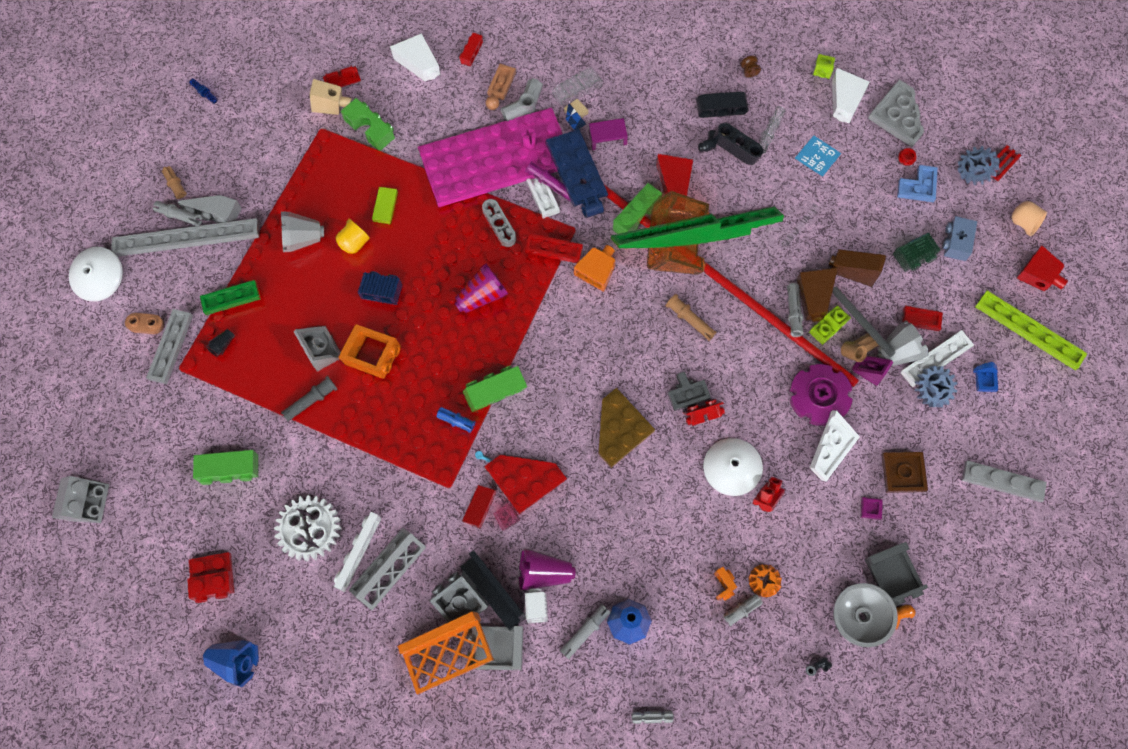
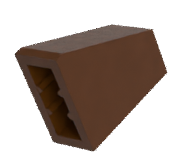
[828,249,887,287]
[796,268,837,322]

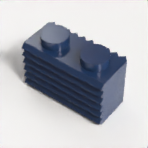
[357,271,402,305]

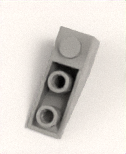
[178,195,242,223]

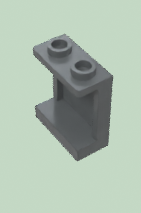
[865,542,928,606]

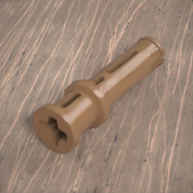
[665,294,717,341]

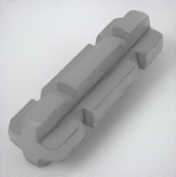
[632,711,674,724]

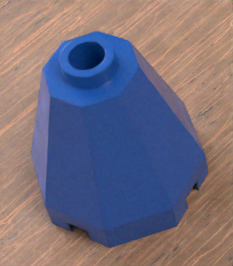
[607,599,652,645]
[203,640,259,687]

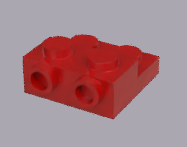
[187,552,235,603]

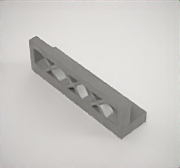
[349,528,426,610]

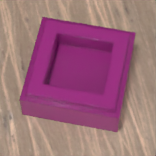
[860,497,883,520]

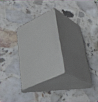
[294,326,341,372]

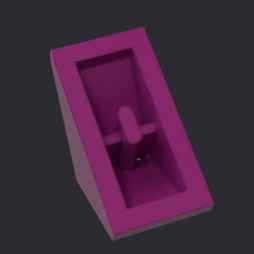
[851,356,893,386]

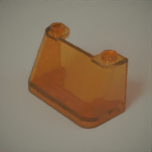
[647,191,710,275]

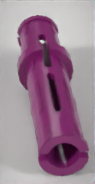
[525,161,571,202]

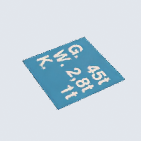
[795,136,842,177]

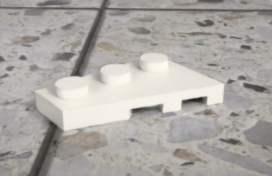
[810,410,860,481]

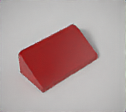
[462,485,496,529]

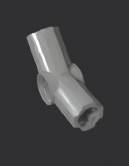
[501,78,543,122]

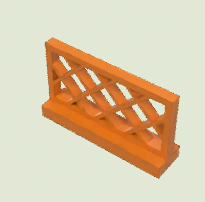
[397,611,494,695]

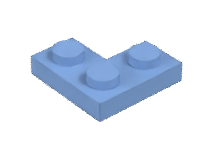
[897,165,938,203]

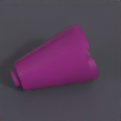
[519,549,576,591]

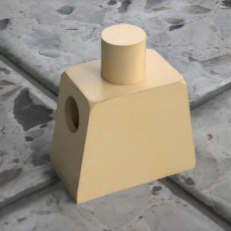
[310,79,352,115]

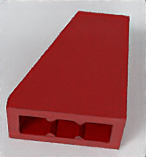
[656,154,693,206]

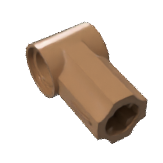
[841,333,878,362]

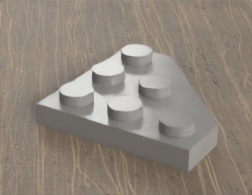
[868,79,924,147]

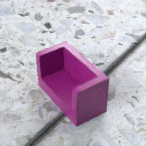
[589,118,628,151]

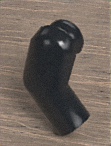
[698,130,716,152]
[806,657,832,676]

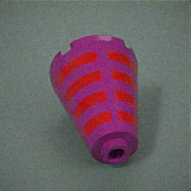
[455,263,508,313]

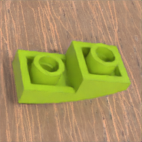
[809,305,851,345]

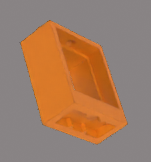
[339,325,401,379]

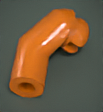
[896,604,916,630]

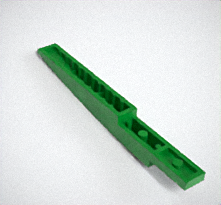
[611,206,784,248]

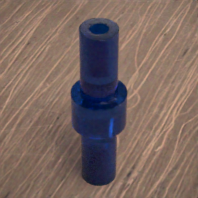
[189,78,218,104]

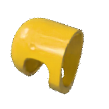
[336,218,370,254]

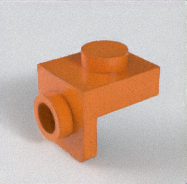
[714,567,737,601]

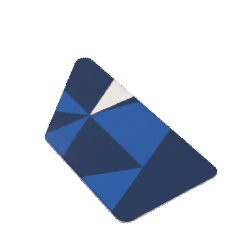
[565,104,586,130]

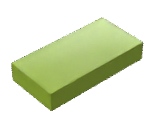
[372,187,398,224]

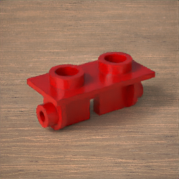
[323,65,361,87]
[682,399,725,426]

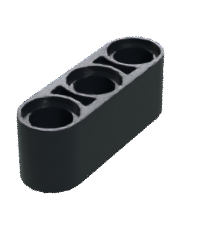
[696,91,749,118]
[713,123,763,165]

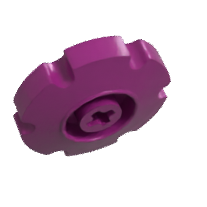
[789,364,853,426]

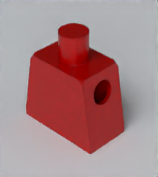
[1017,245,1068,291]

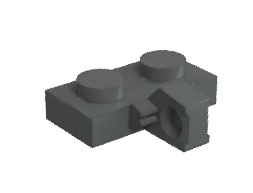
[668,372,711,411]

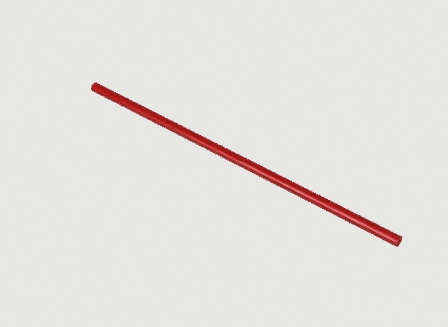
[603,183,859,388]

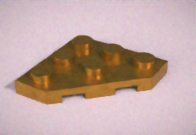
[598,388,655,468]

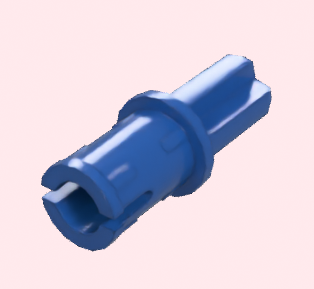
[437,407,476,433]

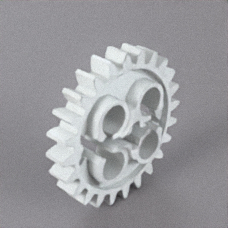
[274,495,341,561]

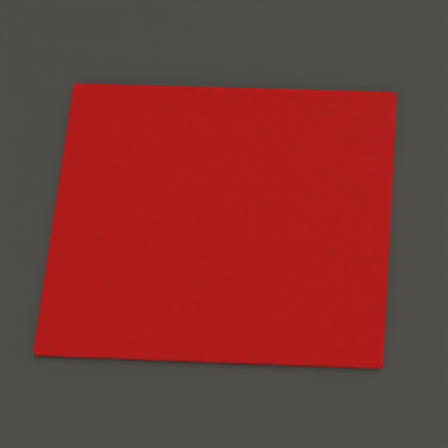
[179,128,576,489]

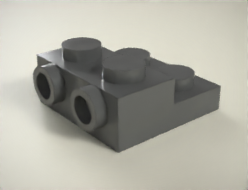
[430,571,489,622]

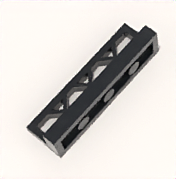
[460,550,526,631]

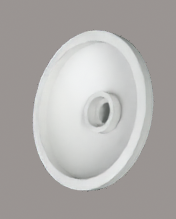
[69,247,123,301]
[703,438,763,496]

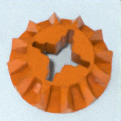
[749,564,782,597]

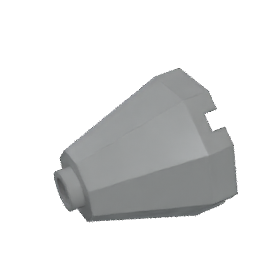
[281,212,324,252]
[877,321,928,366]

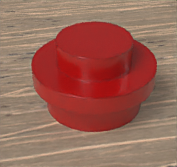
[898,148,917,166]

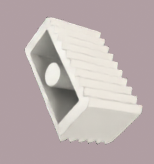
[525,589,548,623]

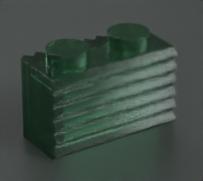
[893,233,941,272]

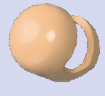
[1012,201,1047,236]

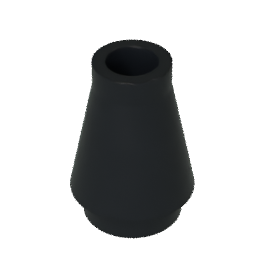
[206,329,235,357]

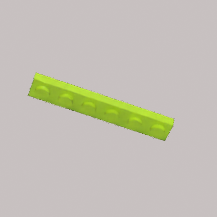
[975,291,1088,370]

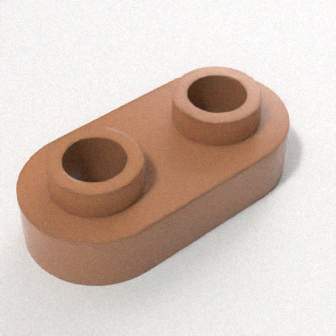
[125,313,164,334]

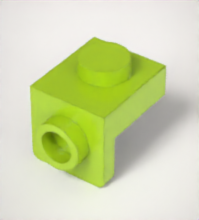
[813,54,835,79]

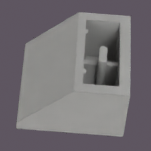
[52,476,109,523]

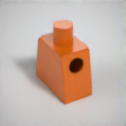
[574,245,616,292]

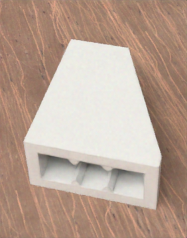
[390,33,440,81]
[832,68,869,123]

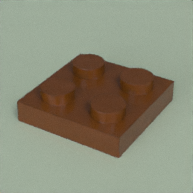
[882,452,928,493]

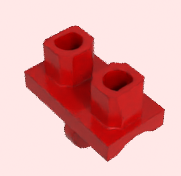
[752,477,785,512]

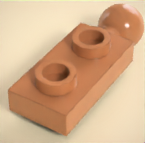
[485,64,516,110]

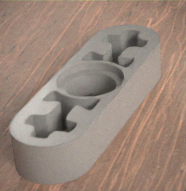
[482,199,516,247]

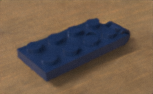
[546,129,608,218]

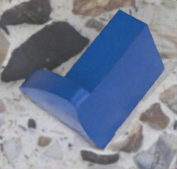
[973,362,998,392]

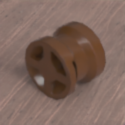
[740,56,761,78]

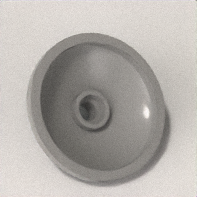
[833,583,898,647]

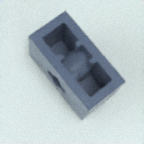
[942,216,977,261]

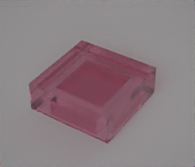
[493,503,521,531]

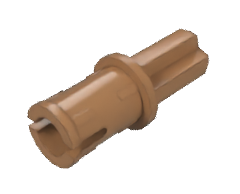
[162,166,187,199]

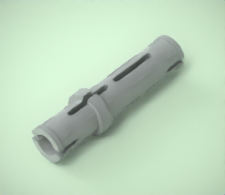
[153,201,202,226]
[787,283,803,337]
[559,604,611,659]

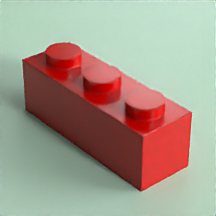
[459,33,483,67]

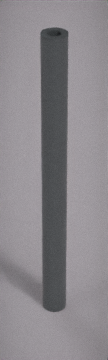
[832,287,896,357]

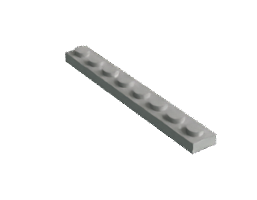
[112,218,259,257]

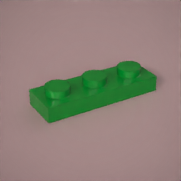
[200,280,261,315]

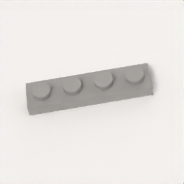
[146,309,193,384]
[962,461,1047,502]

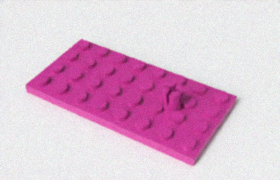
[418,107,563,207]

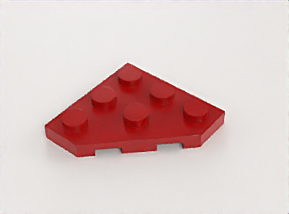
[484,455,567,515]

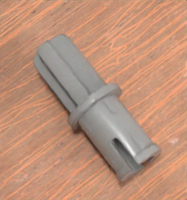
[723,594,763,627]

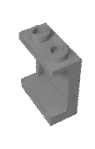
[467,626,523,671]

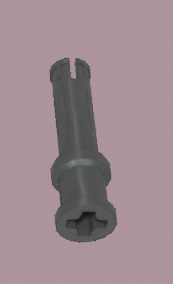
[281,376,338,422]

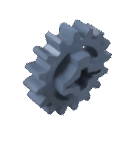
[958,146,1000,185]
[915,366,958,407]

